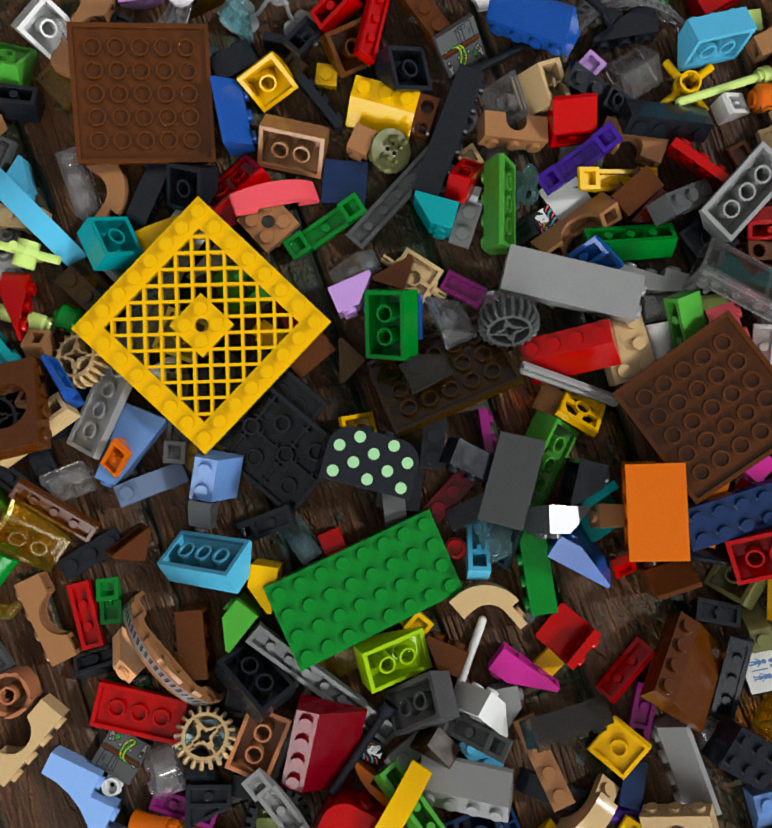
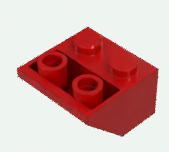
[547,92,597,148]

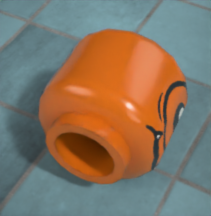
[747,83,772,114]

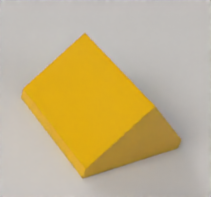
[236,50,299,113]

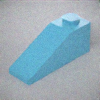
[466,520,491,580]

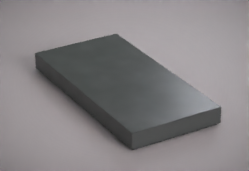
[477,431,546,531]

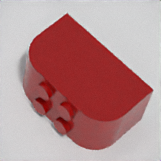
[312,786,407,828]

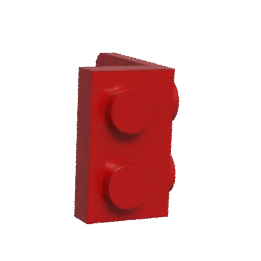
[535,603,602,670]

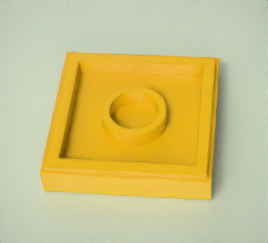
[587,714,652,780]

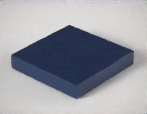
[321,159,369,206]

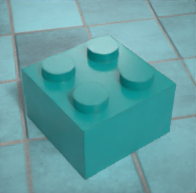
[77,216,144,271]

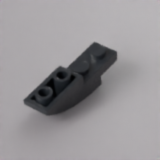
[561,61,633,116]

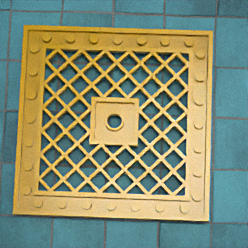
[71,196,331,454]

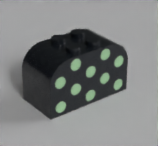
[314,423,419,500]

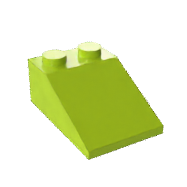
[353,626,432,694]

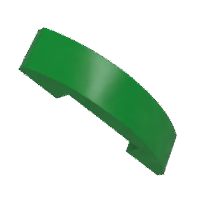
[282,192,367,261]

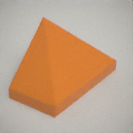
[100,438,132,479]

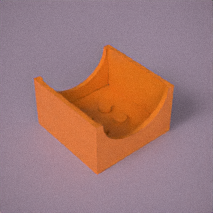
[621,460,691,562]

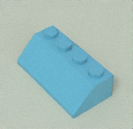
[157,530,252,594]

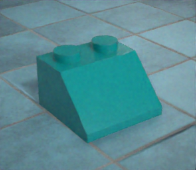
[413,190,459,240]

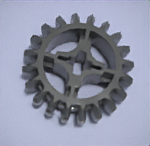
[477,295,540,349]

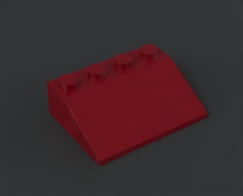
[280,694,367,792]

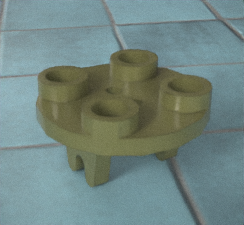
[368,128,411,174]

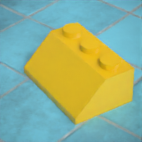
[345,75,420,142]

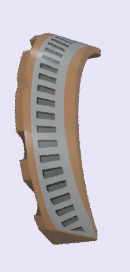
[123,591,227,709]

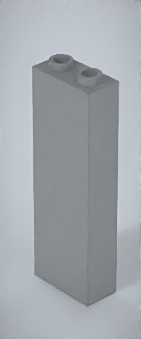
[497,244,647,323]

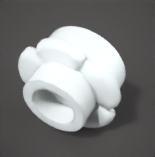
[101,774,124,797]

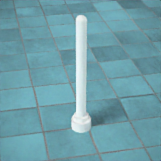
[454,616,487,694]

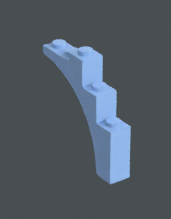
[41,745,128,828]

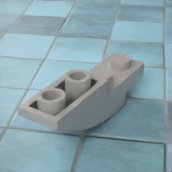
[619,262,709,295]

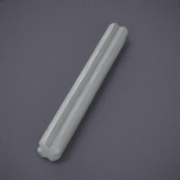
[518,361,618,407]

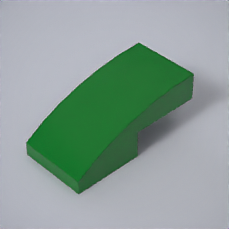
[96,577,124,625]

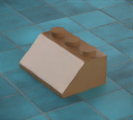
[257,114,330,179]

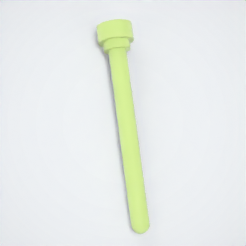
[675,65,772,105]

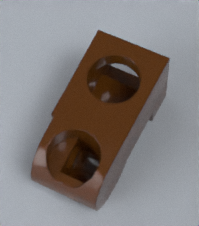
[411,93,440,140]
[737,241,772,265]

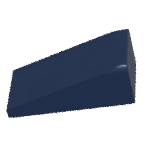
[615,760,649,811]

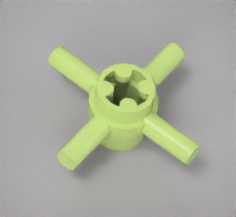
[0,238,62,271]

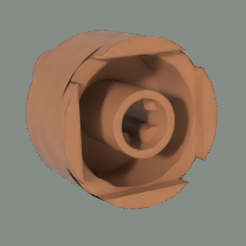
[0,666,42,719]

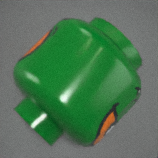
[53,303,86,334]

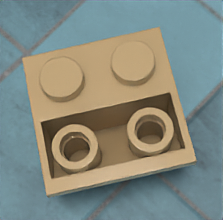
[512,57,570,117]

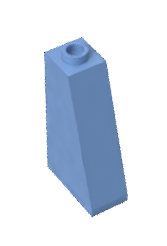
[94,403,168,488]

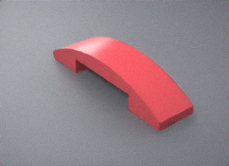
[229,179,320,217]

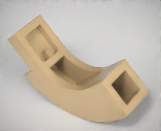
[448,582,527,629]
[556,773,619,828]

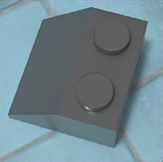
[525,505,590,539]

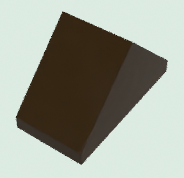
[338,338,366,384]
[410,726,461,769]

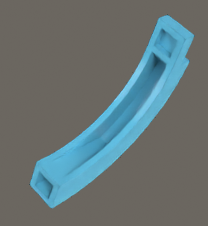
[0,167,87,267]

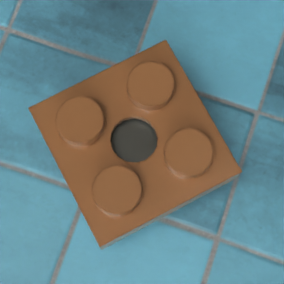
[237,205,300,255]

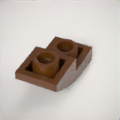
[290,332,337,379]

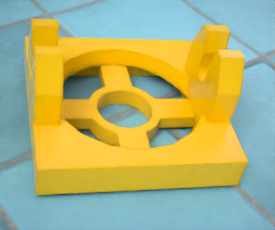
[551,390,606,438]

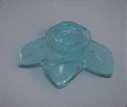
[516,163,539,206]

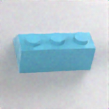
[677,6,757,72]

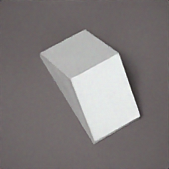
[710,92,750,126]

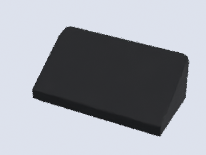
[73,643,114,681]

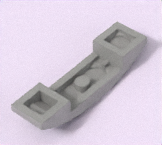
[241,767,310,828]

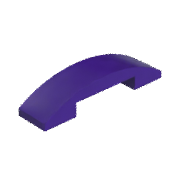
[535,121,623,196]

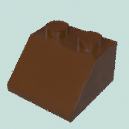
[319,17,379,78]
[637,561,703,600]

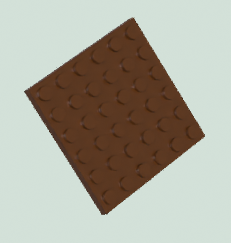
[66,22,216,165]
[611,310,772,505]

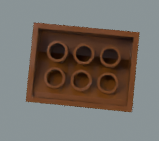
[640,611,725,733]

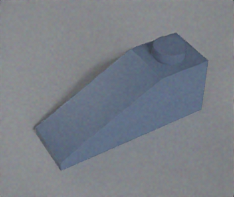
[113,464,190,508]

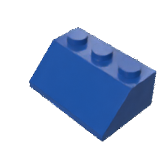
[209,76,258,157]

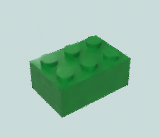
[364,288,418,361]

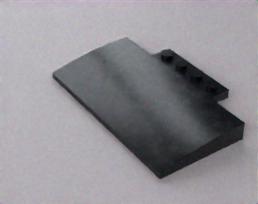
[182,340,329,513]

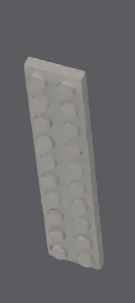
[66,250,190,460]

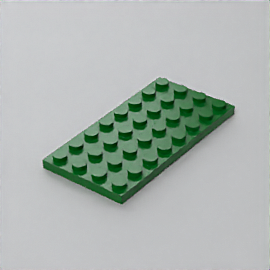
[263,508,463,671]

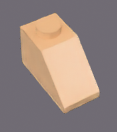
[112,626,146,684]

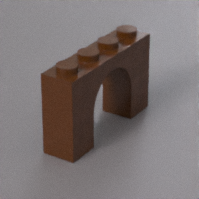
[0,356,52,460]

